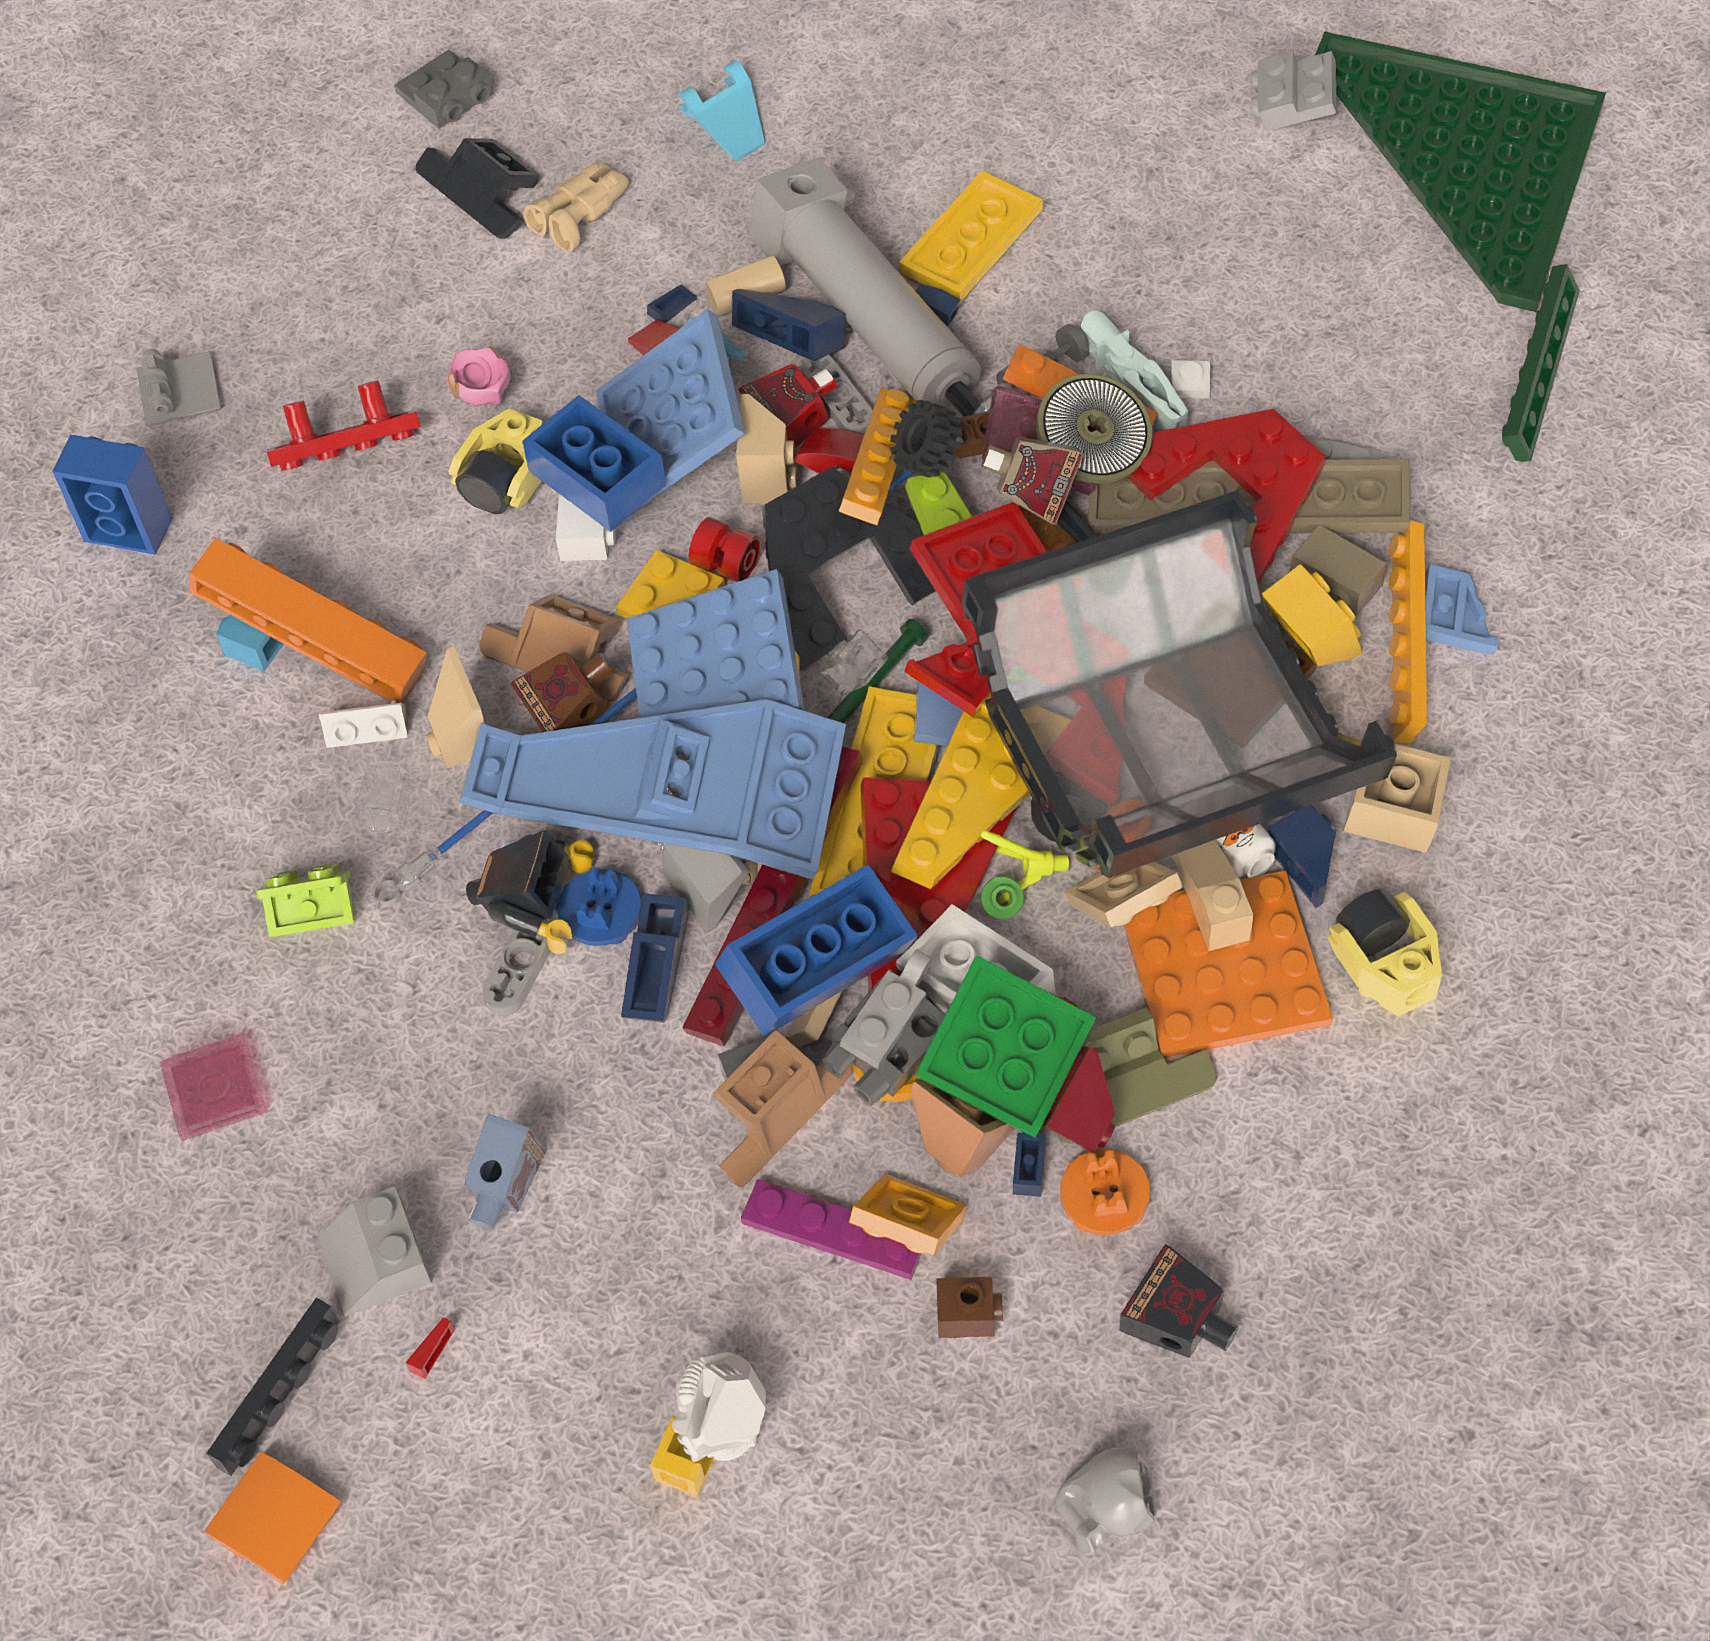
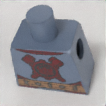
[464,1114,547,1230]

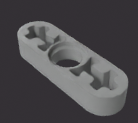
[801,355,872,434]
[483,909,559,1016]

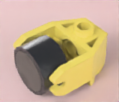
[448,408,543,515]
[1328,888,1442,1016]

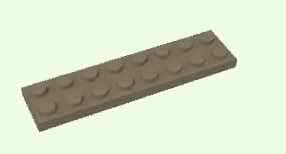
[1088,459,1410,535]

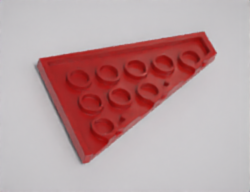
[860,777,1017,993]

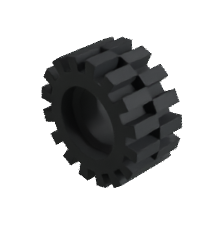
[890,400,962,478]

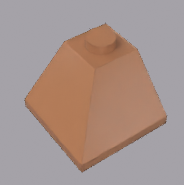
[911,1079,1015,1177]

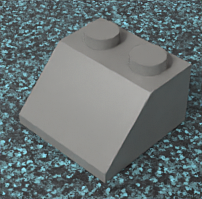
[318,1186,432,1317]

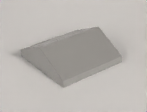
[662,843,749,932]

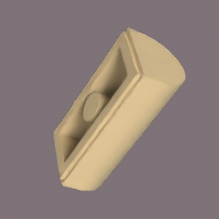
[706,255,786,317]

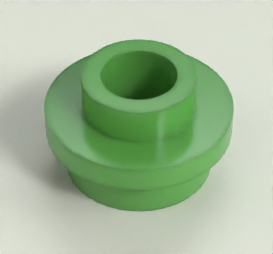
[980,877,1023,920]

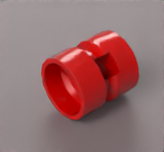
[688,517,762,582]

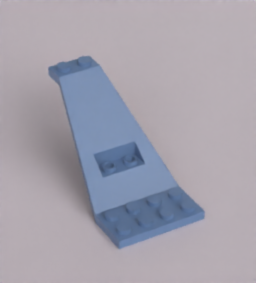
[459,699,846,879]

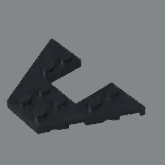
[762,467,936,671]

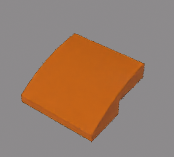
[203,1452,341,1584]

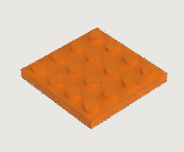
[1123,870,1333,1058]

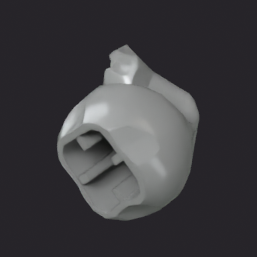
[1054,1447,1156,1556]

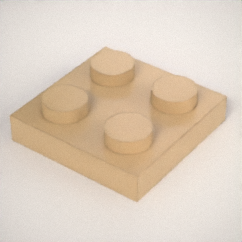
[1065,862,1182,928]

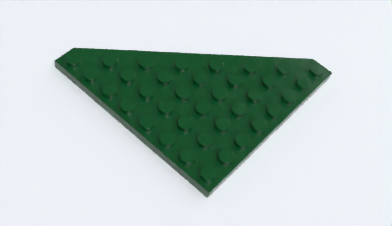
[1315,31,1606,312]

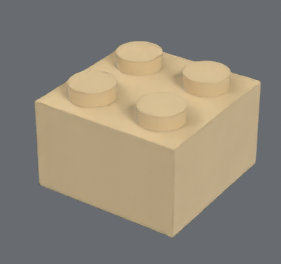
[1344,743,1451,853]

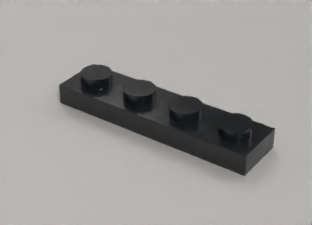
[206,1298,339,1476]

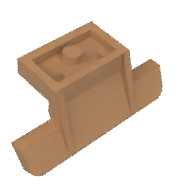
[479,594,629,702]
[714,1029,851,1187]

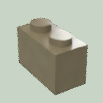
[1290,525,1387,616]

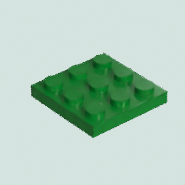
[914,955,1096,1138]

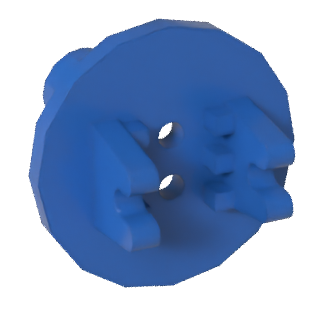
[557,867,642,946]

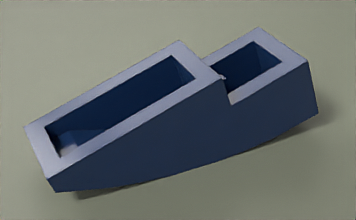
[621,893,690,1023]

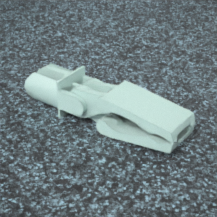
[1081,310,1188,431]

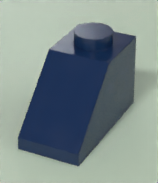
[1268,805,1336,908]

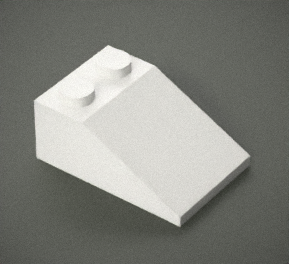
[896,904,1056,1014]

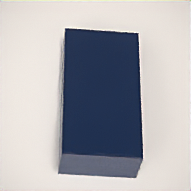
[647,284,697,323]

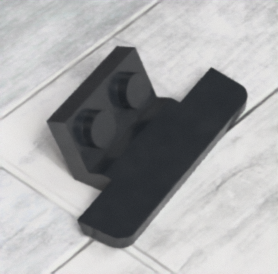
[415,138,540,239]

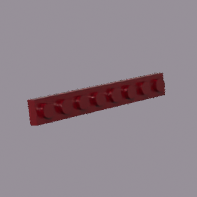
[682,746,864,1046]

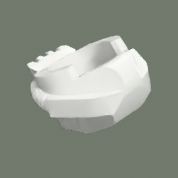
[672,1352,766,1462]

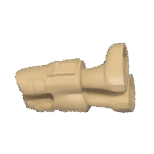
[523,162,629,253]

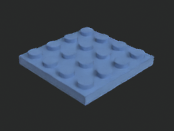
[596,309,745,506]
[627,569,804,755]

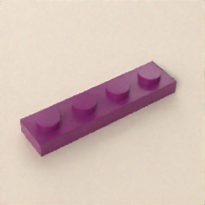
[741,1179,922,1280]

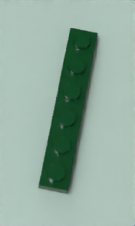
[1502,264,1580,462]

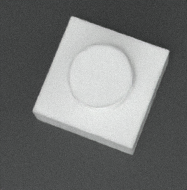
[1171,360,1210,398]

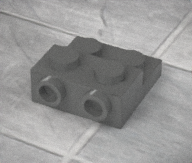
[394,50,494,129]

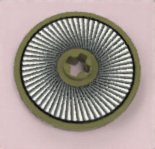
[1036,374,1152,484]

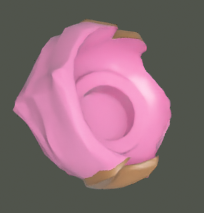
[445,347,511,405]

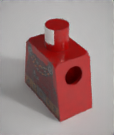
[738,364,837,448]

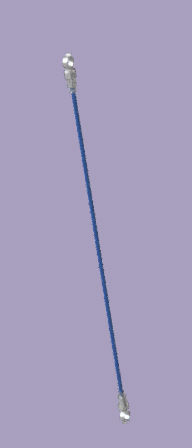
[369,382,1028,910]

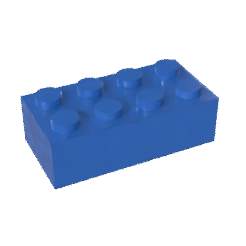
[715,865,918,1037]

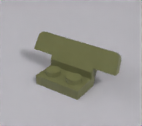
[1057,1008,1217,1144]

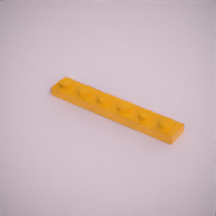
[839,387,916,525]
[1388,520,1427,744]

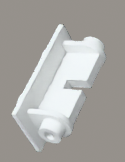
[319,700,408,748]

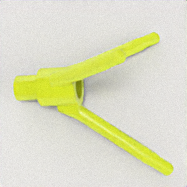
[981,830,1069,906]

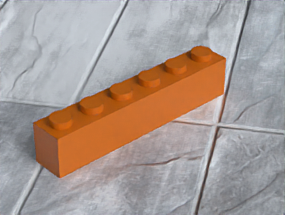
[189,537,427,703]

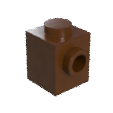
[936,1277,1003,1338]

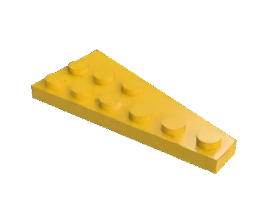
[891,695,1071,889]

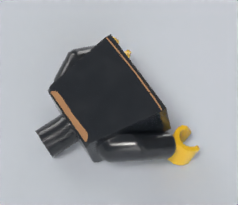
[466,830,594,954]

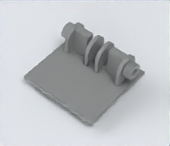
[136,349,221,426]

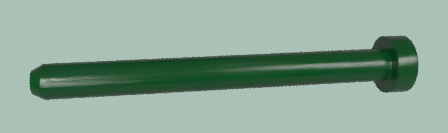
[827,619,929,723]

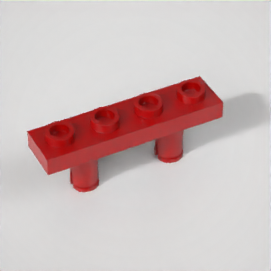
[267,380,421,471]

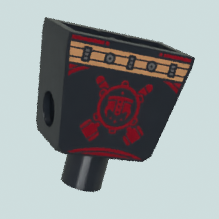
[1119,1244,1239,1358]

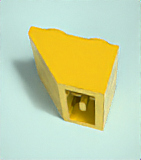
[1261,564,1363,667]

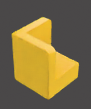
[650,1415,715,1496]

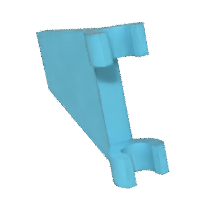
[679,60,765,162]

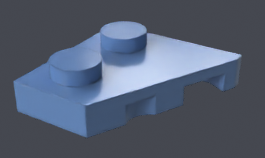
[1425,564,1499,654]

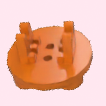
[1060,1149,1150,1235]

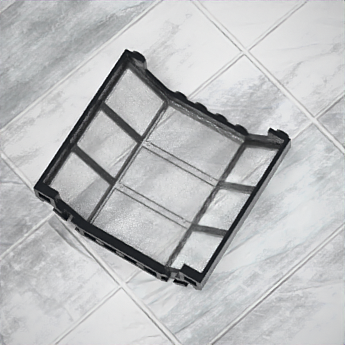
[962,490,1397,878]

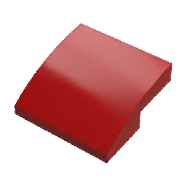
[794,428,864,474]

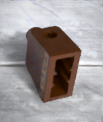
[510,652,615,732]

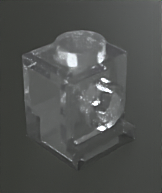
[820,629,888,696]

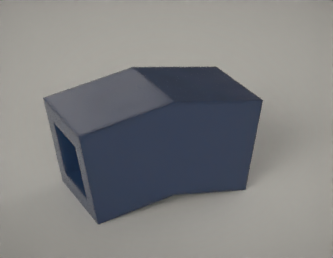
[915,284,961,327]

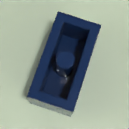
[1013,1133,1045,1197]

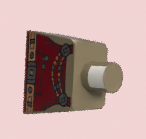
[981,436,1084,525]

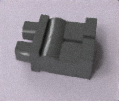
[823,969,945,1106]

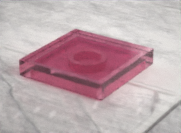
[159,1033,267,1141]

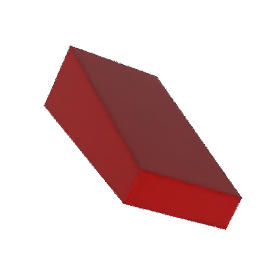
[405,1317,455,1379]

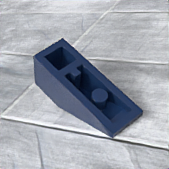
[732,289,846,361]

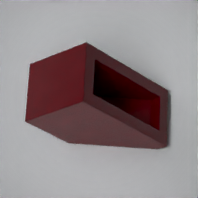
[1042,1046,1115,1153]

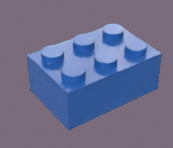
[522,395,666,532]
[52,434,172,555]

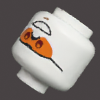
[1216,824,1276,878]

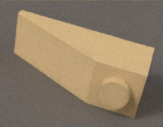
[1172,840,1253,951]

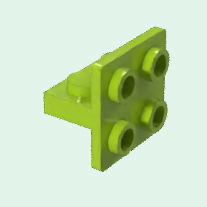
[256,863,355,937]

